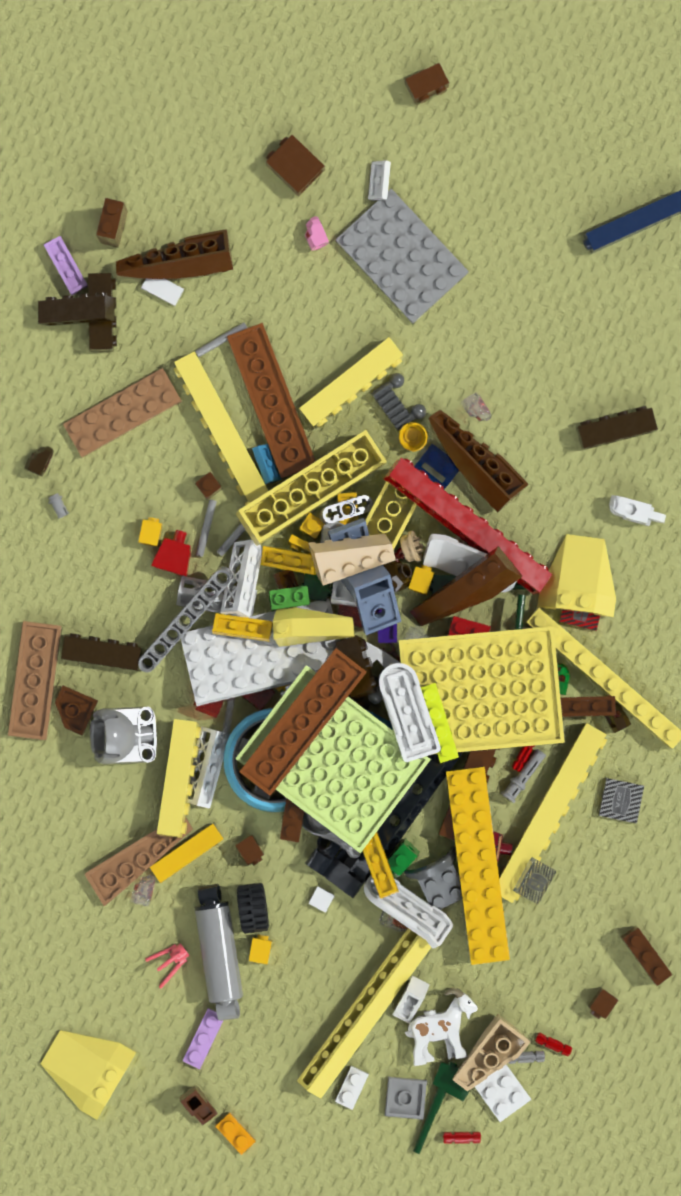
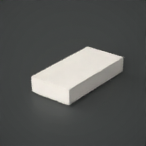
[141,279,184,306]

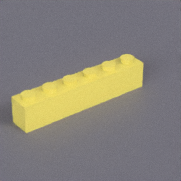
[299,337,403,428]
[157,719,201,838]

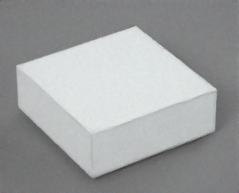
[309,886,335,913]

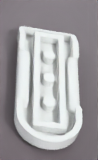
[423,534,517,592]
[379,663,440,762]
[364,875,453,949]

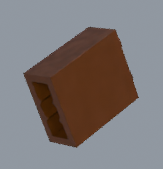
[266,135,325,197]
[96,198,128,248]

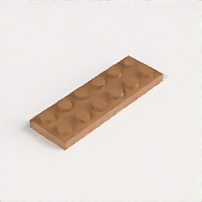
[63,368,182,458]
[8,621,62,740]

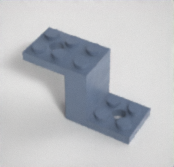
[328,518,401,635]

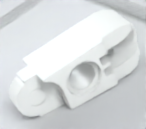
[609,495,666,526]

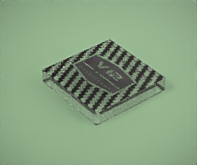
[513,857,557,904]

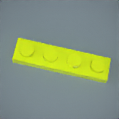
[421,683,459,763]

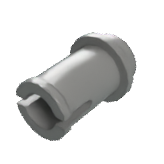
[48,493,69,519]

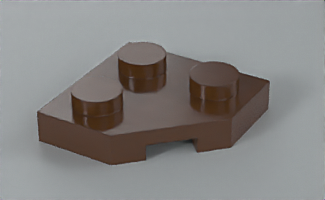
[55,685,98,736]

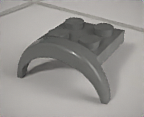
[404,847,462,909]

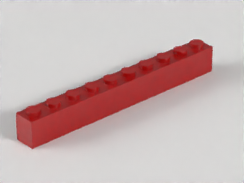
[384,458,552,595]

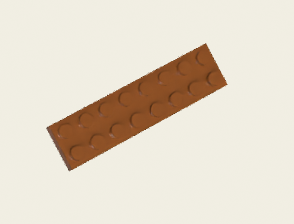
[227,323,316,479]
[239,648,366,796]

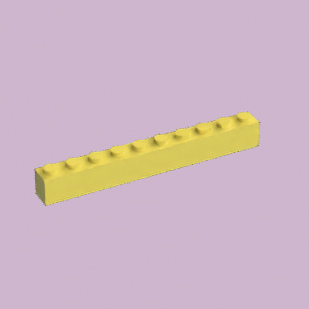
[173,351,268,505]
[525,608,681,749]
[499,723,607,903]
[297,928,431,1098]

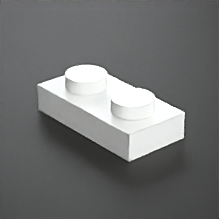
[368,160,391,201]
[335,1066,369,1110]

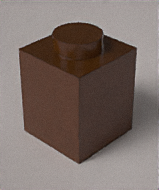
[195,472,222,500]
[235,835,264,866]
[588,988,619,1019]

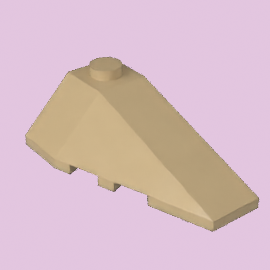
[452,1014,531,1091]

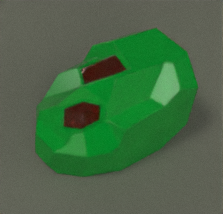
[557,663,570,695]

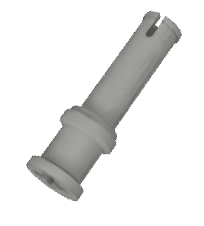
[500,748,546,803]

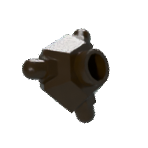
[383,561,412,592]

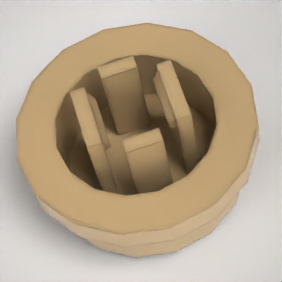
[400,531,424,562]

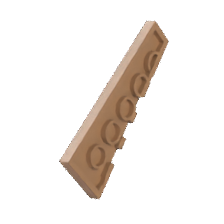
[85,816,193,906]

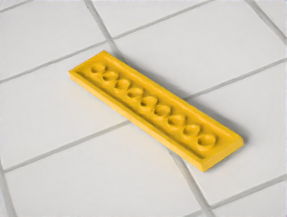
[446,767,510,965]

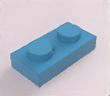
[252,444,282,484]

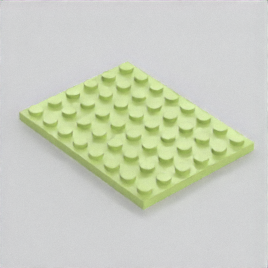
[235,665,431,853]

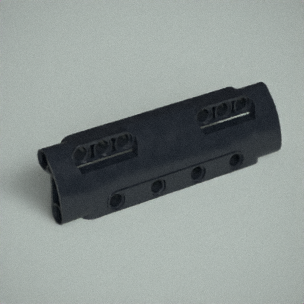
[305,752,463,898]

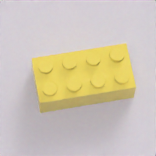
[365,481,417,551]

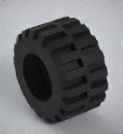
[237,883,269,934]

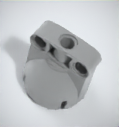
[90,707,157,765]

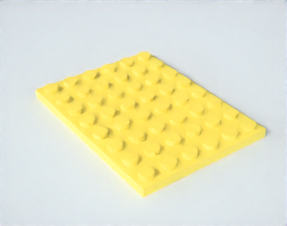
[399,626,565,755]

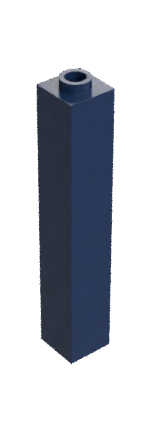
[583,190,681,254]

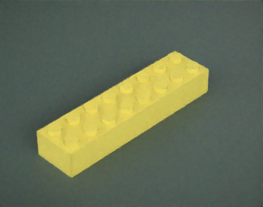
[236,430,387,546]

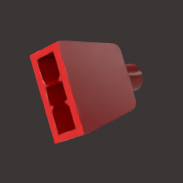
[151,530,191,577]

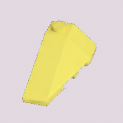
[273,607,355,647]

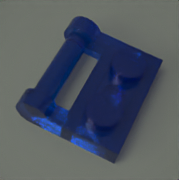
[414,443,459,490]

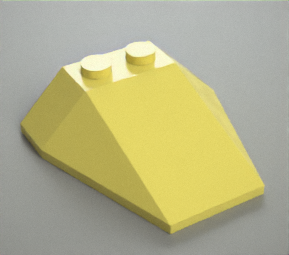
[537,534,616,617]
[41,1030,137,1120]

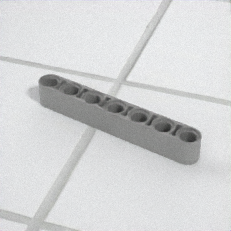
[138,567,232,672]

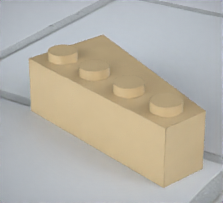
[308,534,396,586]

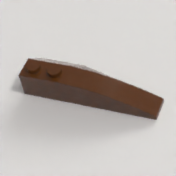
[116,229,233,279]
[428,410,529,513]
[410,546,523,627]

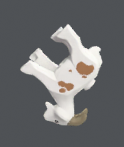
[405,988,478,1066]

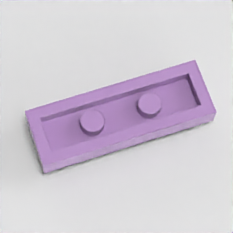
[44,236,88,295]
[183,1008,223,1069]

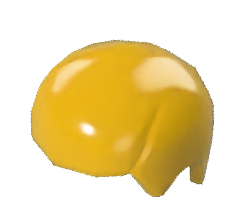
[398,422,428,452]

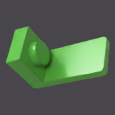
[268,586,310,611]

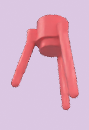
[145,943,190,989]

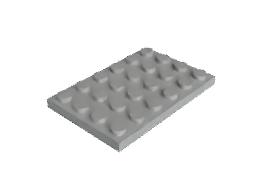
[335,189,469,324]

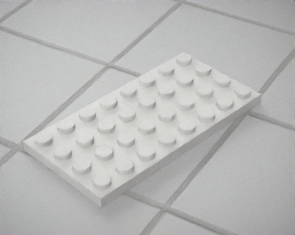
[181,598,340,706]

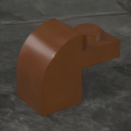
[179,1085,218,1126]

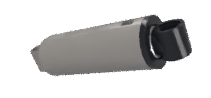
[194,884,243,1021]

